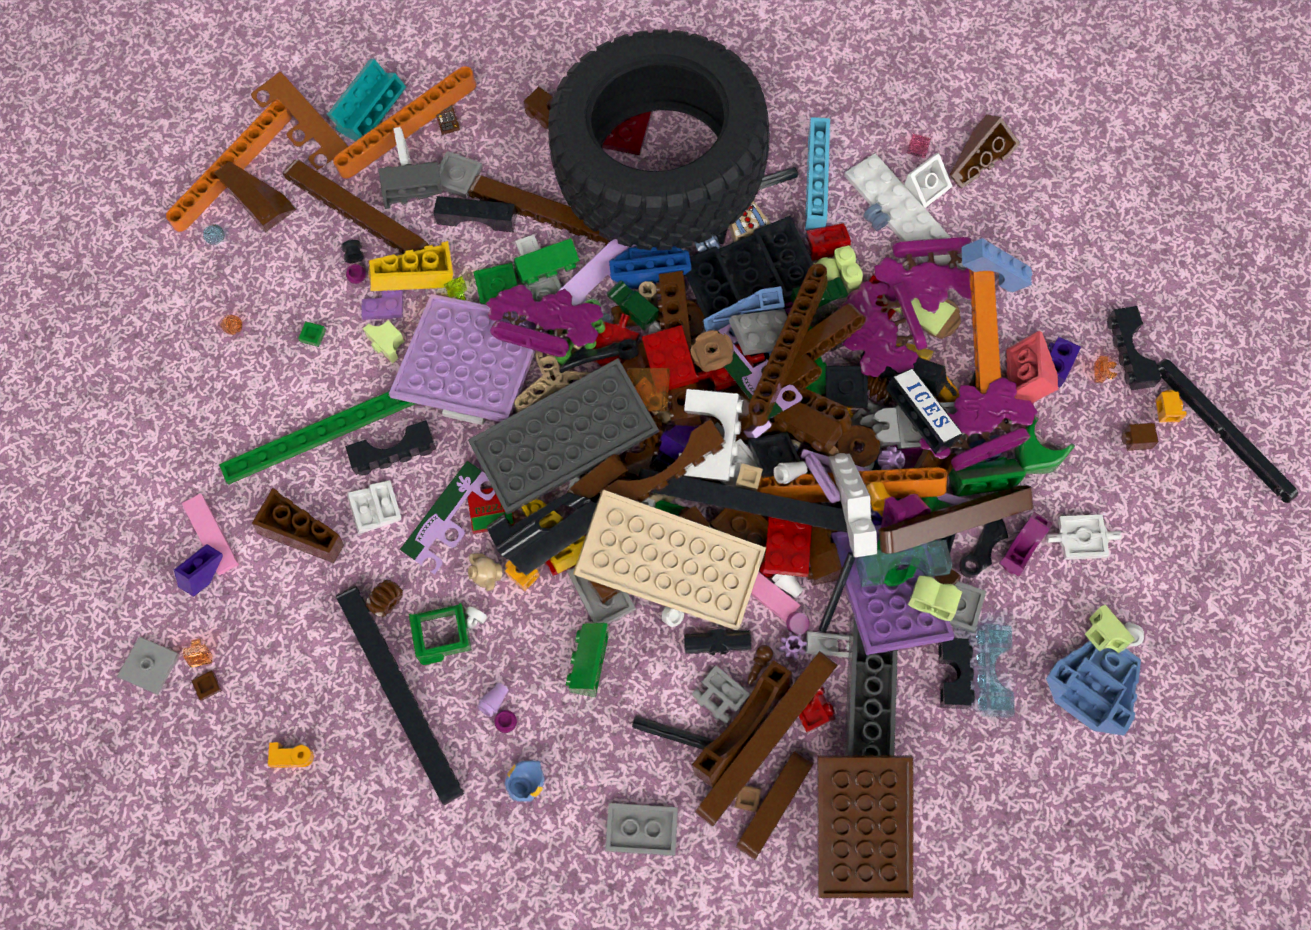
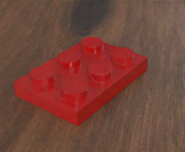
[642,325,698,393]
[764,517,812,577]

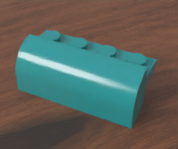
[327,59,406,141]

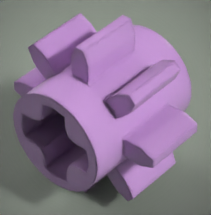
[878,447,905,470]
[779,632,807,661]

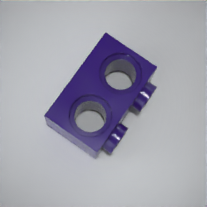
[1048,336,1081,387]

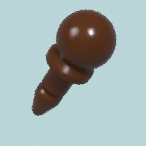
[747,645,773,685]

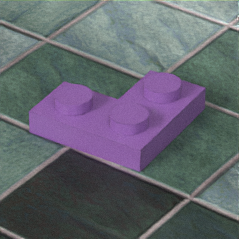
[362,290,403,320]

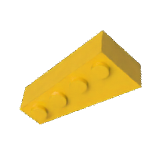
[369,241,453,291]

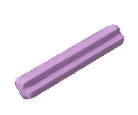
[805,454,841,503]

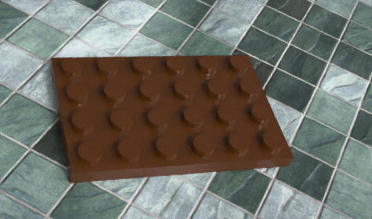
[817,755,913,898]

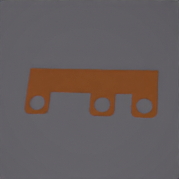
[251,71,349,170]

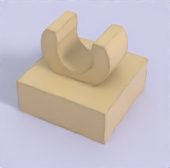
[736,463,763,492]

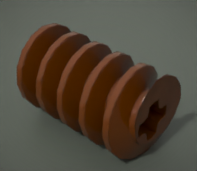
[868,375,892,406]

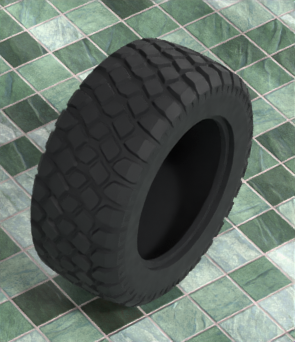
[548,29,770,250]

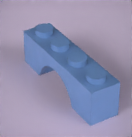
[962,238,1032,292]

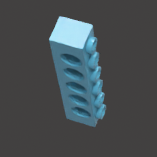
[805,117,830,231]

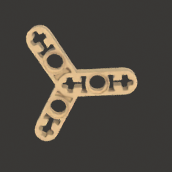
[514,351,590,413]

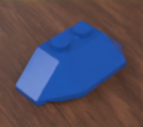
[609,246,691,289]

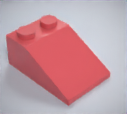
[1006,330,1058,403]

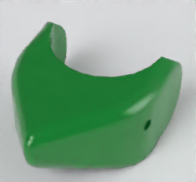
[1015,416,1075,474]

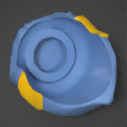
[505,760,545,802]

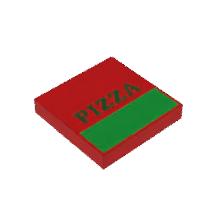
[467,488,515,534]

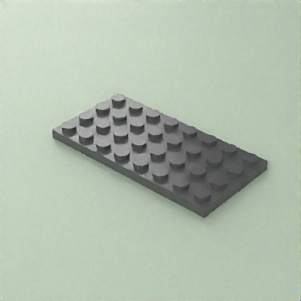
[468,359,659,515]

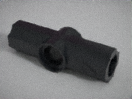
[684,629,752,655]

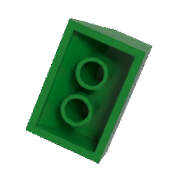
[513,238,580,285]
[948,457,1026,497]
[566,623,609,698]

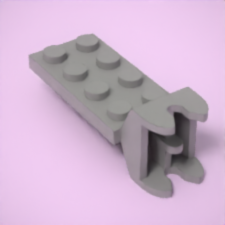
[858,402,979,449]

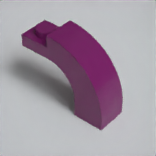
[999,512,1052,576]

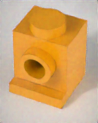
[1155,390,1187,423]
[505,560,540,591]

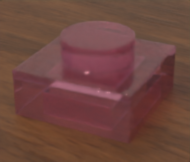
[907,134,931,158]

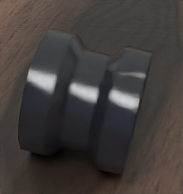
[341,240,364,264]

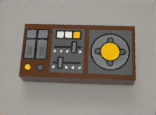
[436,105,460,135]

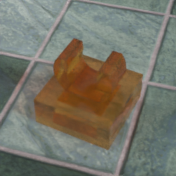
[1094,356,1117,383]
[183,639,212,668]

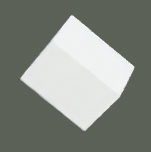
[904,153,953,208]

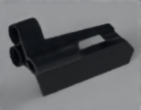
[487,493,597,575]

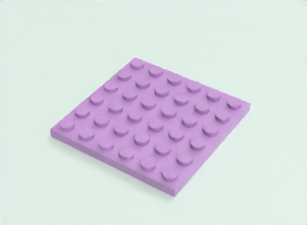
[389,294,543,422]

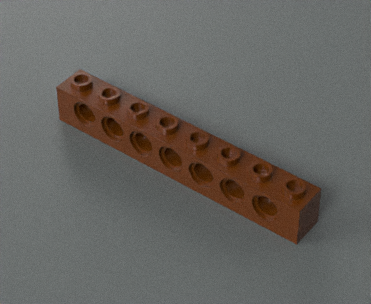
[656,271,701,426]

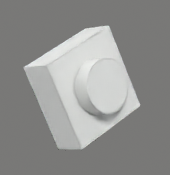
[515,235,540,256]

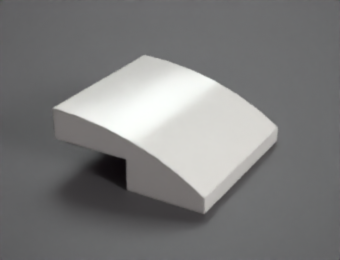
[347,481,401,534]

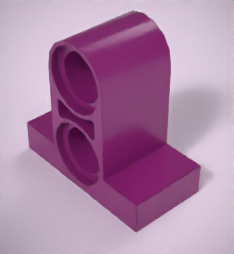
[881,494,931,528]

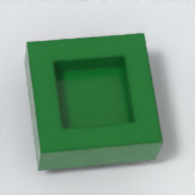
[298,321,326,347]

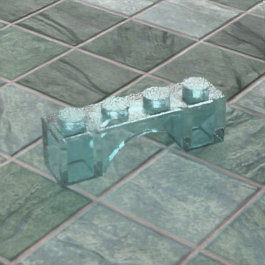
[856,540,953,587]
[977,624,1015,718]

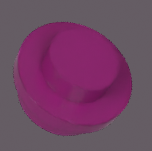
[346,264,366,284]
[494,710,517,733]

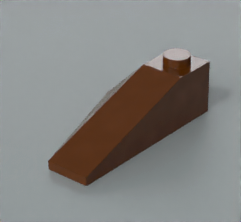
[950,114,1020,189]
[214,161,297,233]
[806,502,842,586]

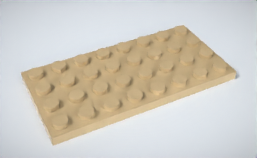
[573,490,766,631]

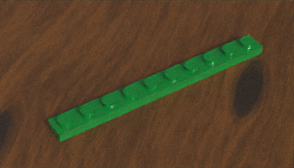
[219,391,416,485]

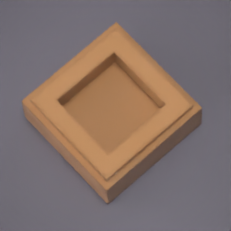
[735,786,761,812]

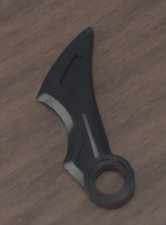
[559,339,639,373]
[959,519,1009,578]

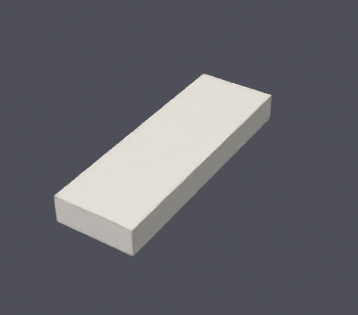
[806,631,849,658]

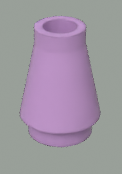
[477,683,509,717]

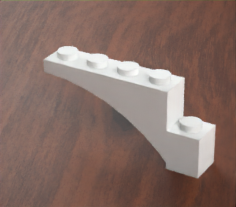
[829,453,877,557]

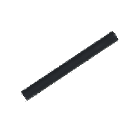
[819,552,856,633]

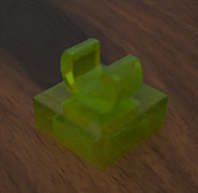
[444,276,467,301]

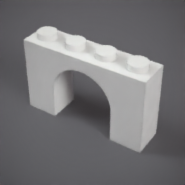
[679,389,743,482]

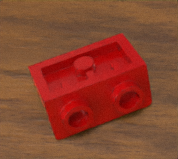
[806,223,851,261]
[787,686,836,733]

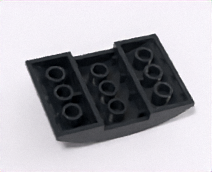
[685,216,814,318]

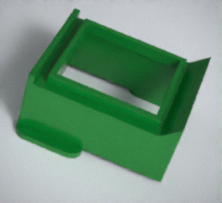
[409,603,472,665]

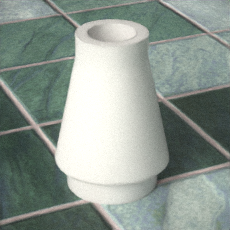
[774,461,807,484]
[771,574,804,598]

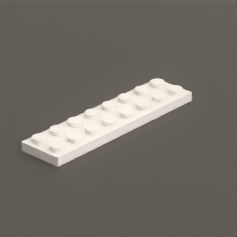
[844,153,966,270]

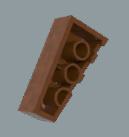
[252,488,344,563]

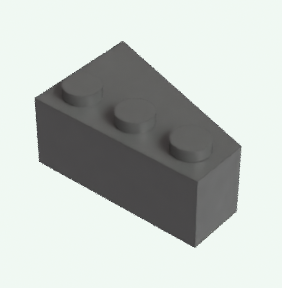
[378,162,442,209]

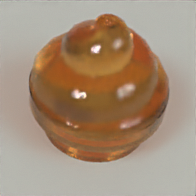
[220,315,242,335]

